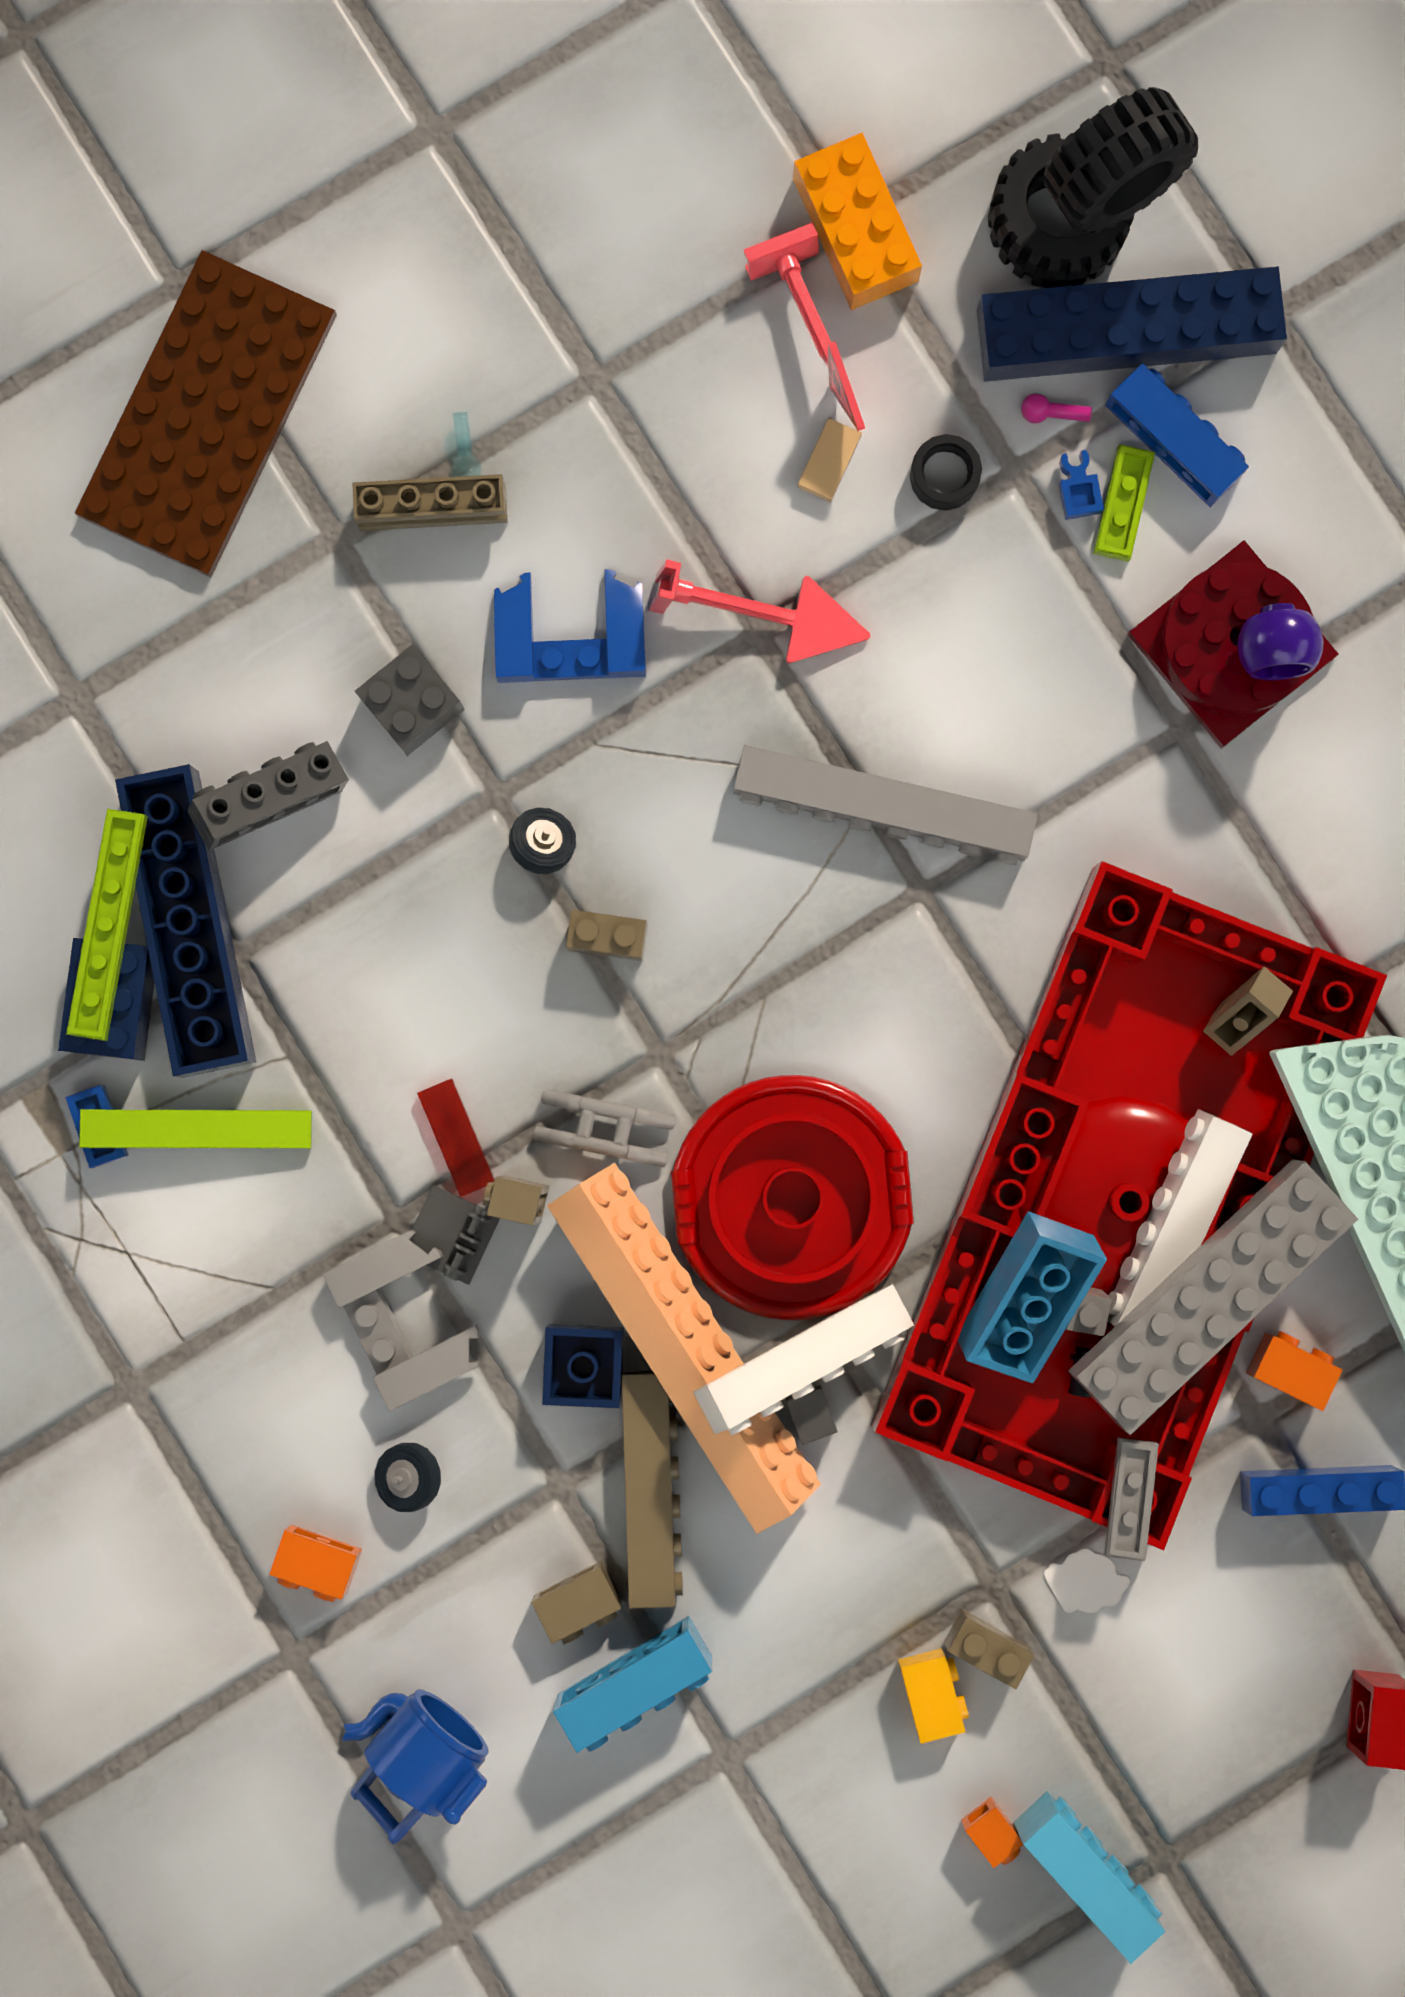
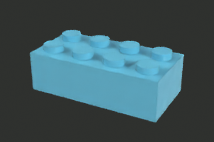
[1013,1791,1166,1964]

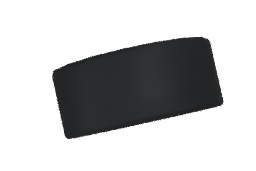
[910,434,982,511]

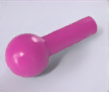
[1021,393,1092,423]

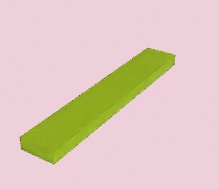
[66,809,148,1041]
[79,1109,312,1149]

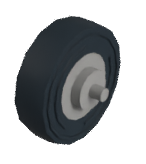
[374,1443,441,1512]

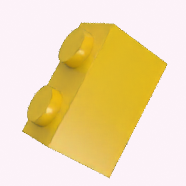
[898,1648,969,1744]

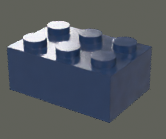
[58,938,155,1061]

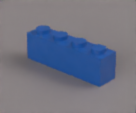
[1105,363,1249,508]
[1240,1465,1405,1516]

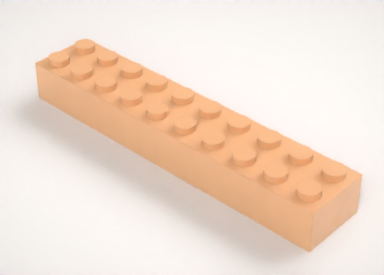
[547,1163,821,1534]

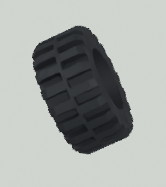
[1044,87,1198,234]
[988,133,1134,288]

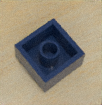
[542,1324,624,1408]

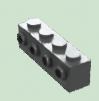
[187,741,349,851]

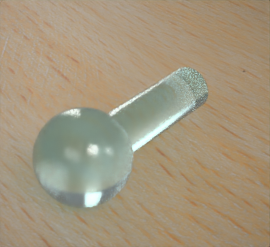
[452,412,481,477]

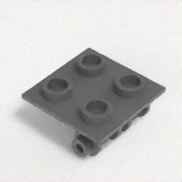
[410,1185,500,1285]

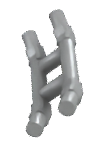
[533,1089,676,1167]

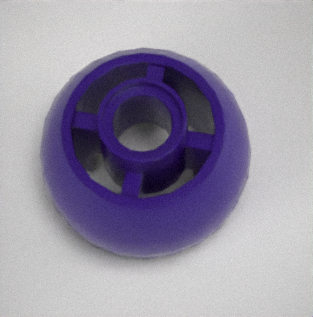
[1237,603,1323,680]

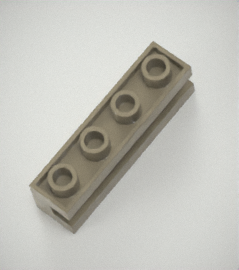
[352,474,508,531]

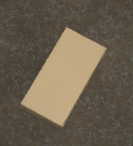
[797,418,862,502]

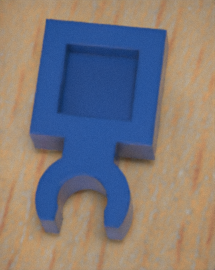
[1058,450,1104,520]

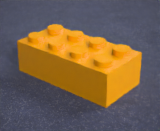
[793,132,922,310]

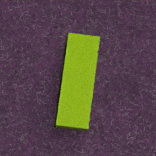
[1093,444,1155,562]

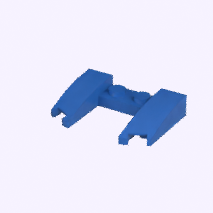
[494,569,646,683]

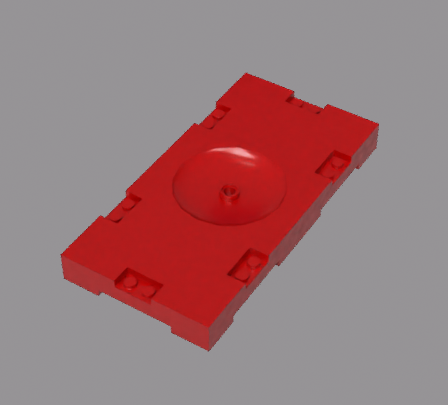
[871,861,1387,1551]

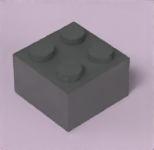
[354,644,465,756]

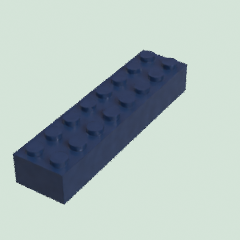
[976,266,1287,382]
[115,764,257,1078]

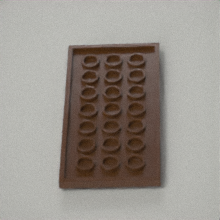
[75,250,337,578]

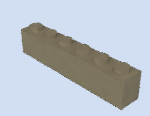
[622,1371,683,1609]

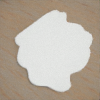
[1044,1548,1130,1613]

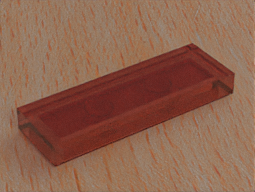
[417,1078,495,1197]

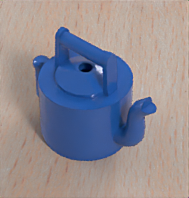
[342,1689,489,1844]

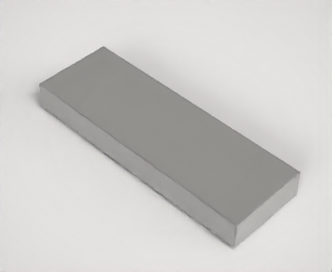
[1104,1437,1159,1561]

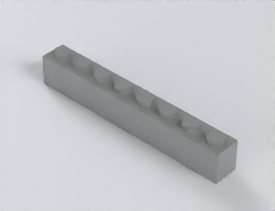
[733,745,1038,865]

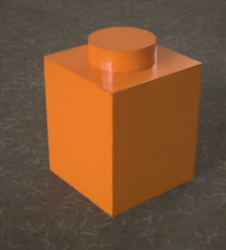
[961,1797,1023,1868]

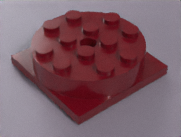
[1127,540,1339,749]

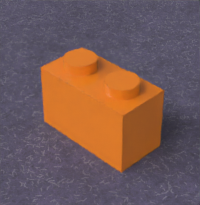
[1245,1331,1343,1411]
[269,1525,362,1602]

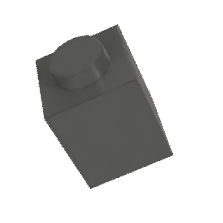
[785,1385,838,1445]

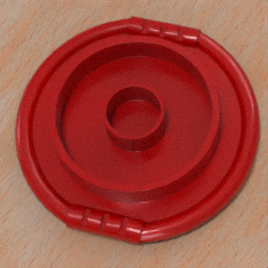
[671,1075,914,1321]

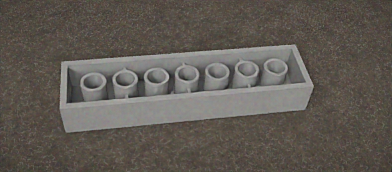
[1068,1160,1358,1435]

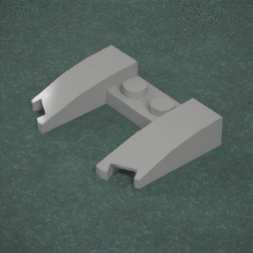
[322,1230,480,1412]

